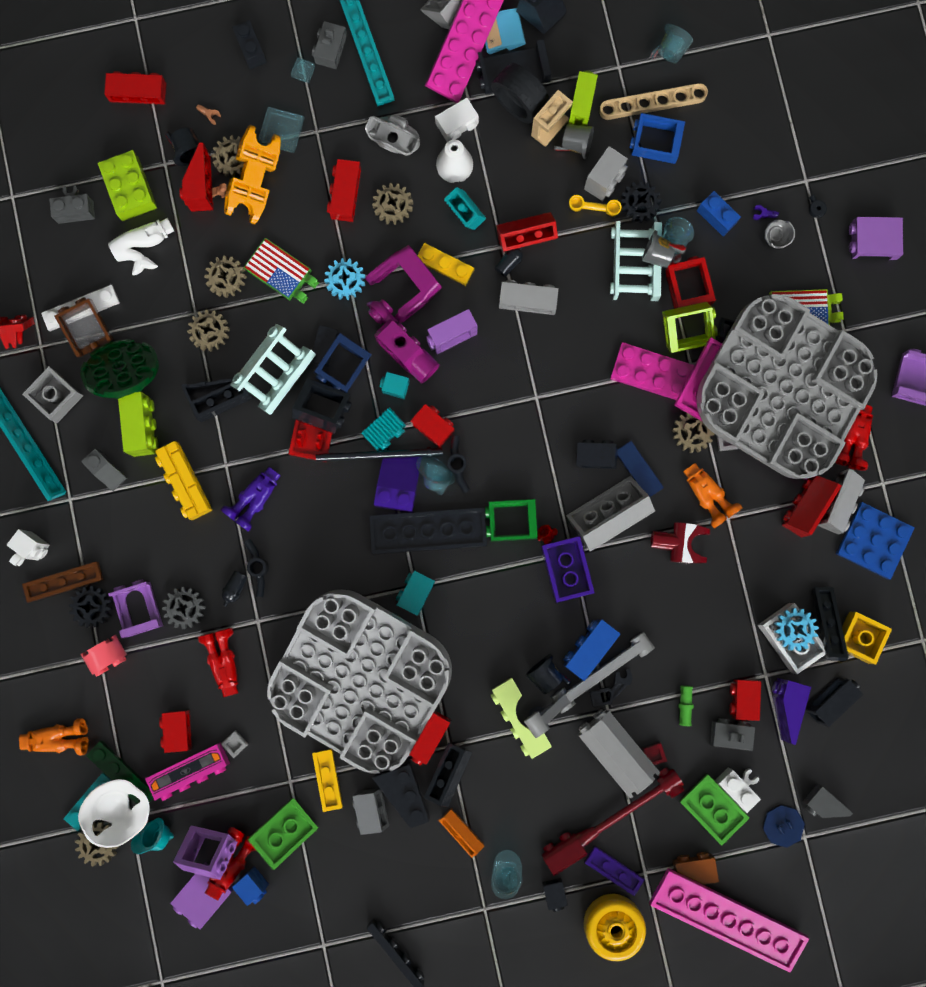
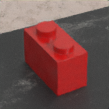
[410,404,455,448]
[729,679,761,721]
[159,710,192,753]

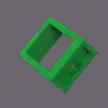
[485,499,537,541]

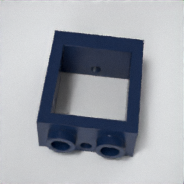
[313,333,372,393]

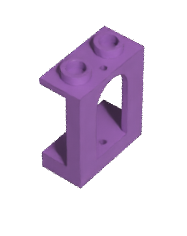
[108,579,163,638]

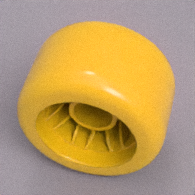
[584,894,646,961]

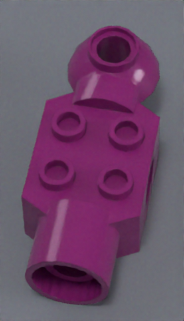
[367,299,440,384]

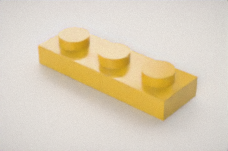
[418,243,474,286]
[312,749,343,812]

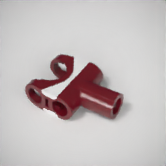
[651,523,710,563]

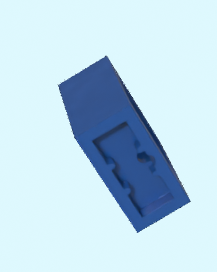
[630,113,685,164]

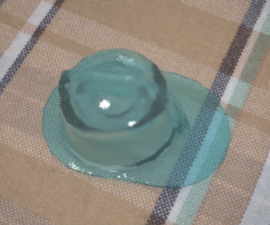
[416,456,455,495]
[491,850,523,899]

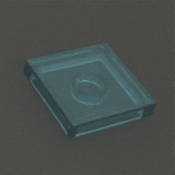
[258,107,304,153]

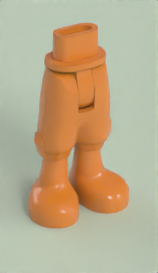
[683,463,743,529]
[19,718,89,756]

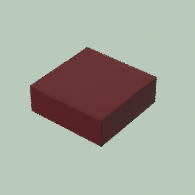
[642,742,667,765]

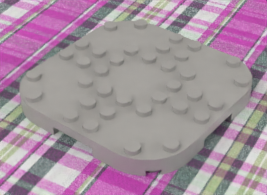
[697,294,877,479]
[267,589,452,774]

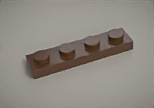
[22,561,104,603]

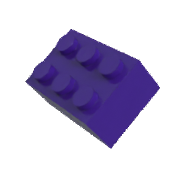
[541,536,595,603]

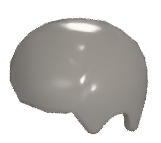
[764,219,795,249]

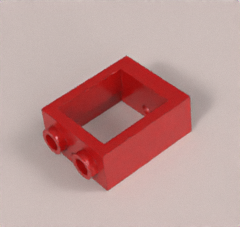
[665,256,716,309]
[409,710,451,765]

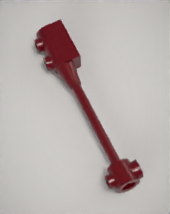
[541,767,684,876]

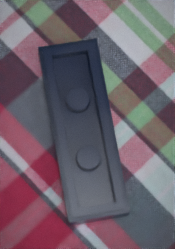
[618,441,664,497]

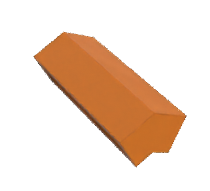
[439,808,484,858]

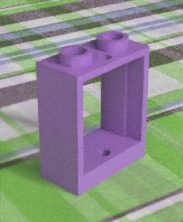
[426,309,478,354]
[173,825,238,880]

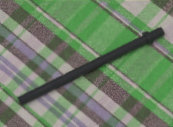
[316,447,443,462]

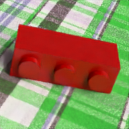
[105,71,166,104]
[327,159,361,222]
[496,212,558,252]

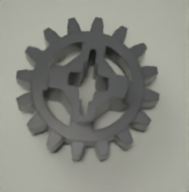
[162,587,206,629]

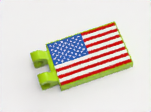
[769,289,844,325]

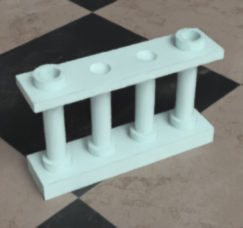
[610,221,662,301]
[230,324,316,415]

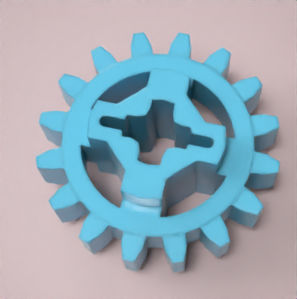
[324,258,366,300]
[774,608,819,651]

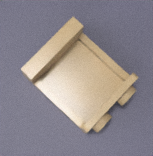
[531,90,573,146]

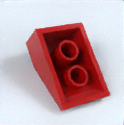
[179,142,214,212]

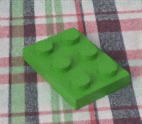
[679,774,749,846]
[247,798,318,870]

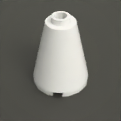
[436,140,473,183]

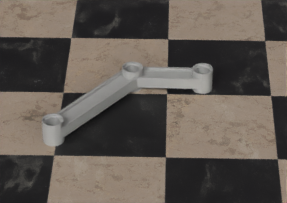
[524,632,655,738]

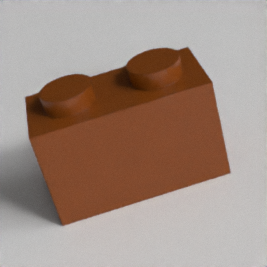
[673,852,719,885]

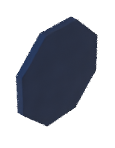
[763,805,805,848]

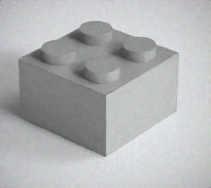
[584,146,628,202]
[22,367,83,423]

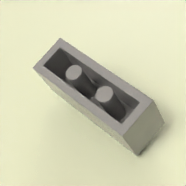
[499,280,559,315]

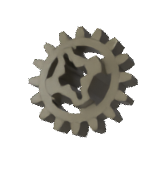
[211,135,244,178]
[372,183,413,225]
[204,256,247,298]
[187,310,230,352]
[672,413,715,453]
[75,822,120,866]

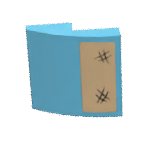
[485,8,526,55]

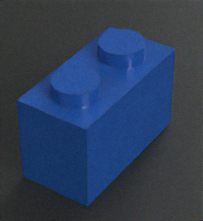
[697,191,741,236]
[232,866,269,906]

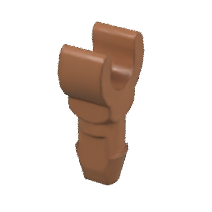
[196,105,221,125]
[212,183,226,198]

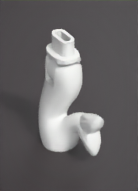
[108,218,174,275]

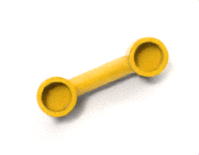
[569,195,622,216]

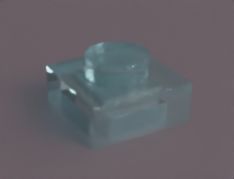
[291,57,315,83]

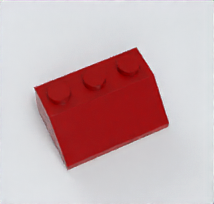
[782,476,842,538]

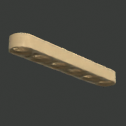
[599,84,708,120]

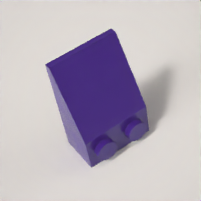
[374,450,422,513]
[772,678,811,745]

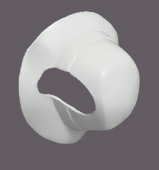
[78,779,150,848]

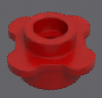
[537,525,558,545]

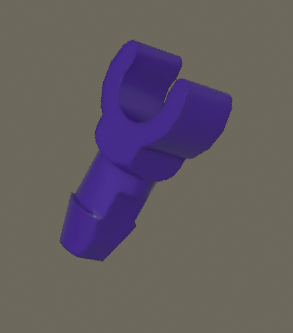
[753,205,779,220]

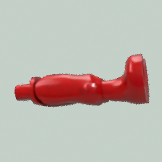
[835,405,873,471]
[198,627,239,697]
[204,827,256,901]

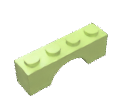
[491,677,552,759]

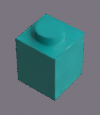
[380,372,410,399]

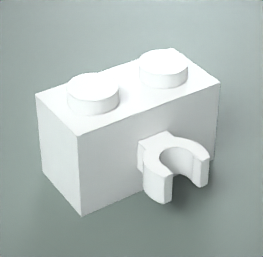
[7,529,50,566]
[715,767,761,813]

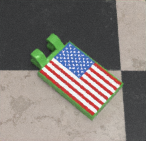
[244,238,319,304]

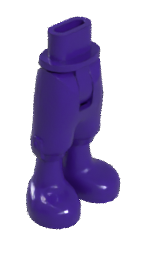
[221,467,280,532]

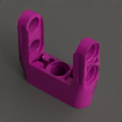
[365,245,442,323]

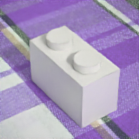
[435,98,479,142]

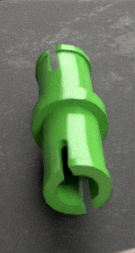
[678,685,694,726]

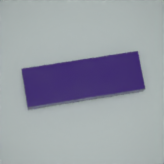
[584,845,645,896]

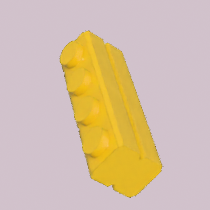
[155,441,212,520]

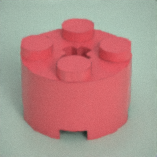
[81,635,127,677]

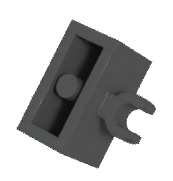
[312,21,347,70]
[49,185,95,224]
[710,718,755,751]

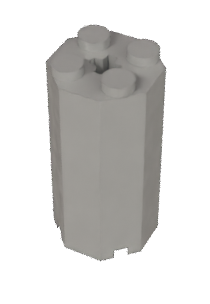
[578,709,660,798]

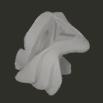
[365,115,420,155]

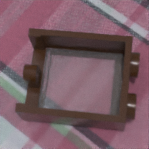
[54,297,114,357]

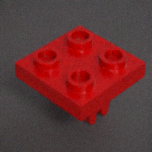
[0,314,35,349]
[288,420,333,463]

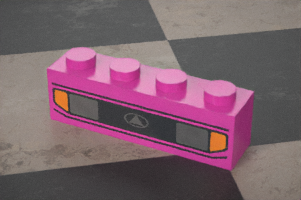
[145,742,230,801]

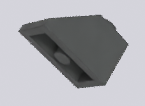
[81,448,127,491]
[802,784,853,818]

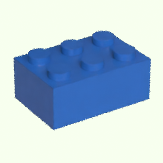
[563,619,620,681]

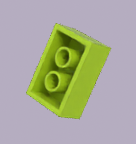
[98,150,157,221]
[118,392,158,457]

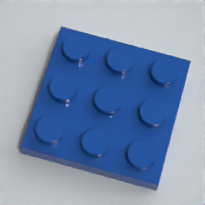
[836,502,915,580]

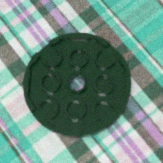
[80,339,159,399]

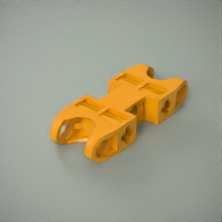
[224,125,281,224]

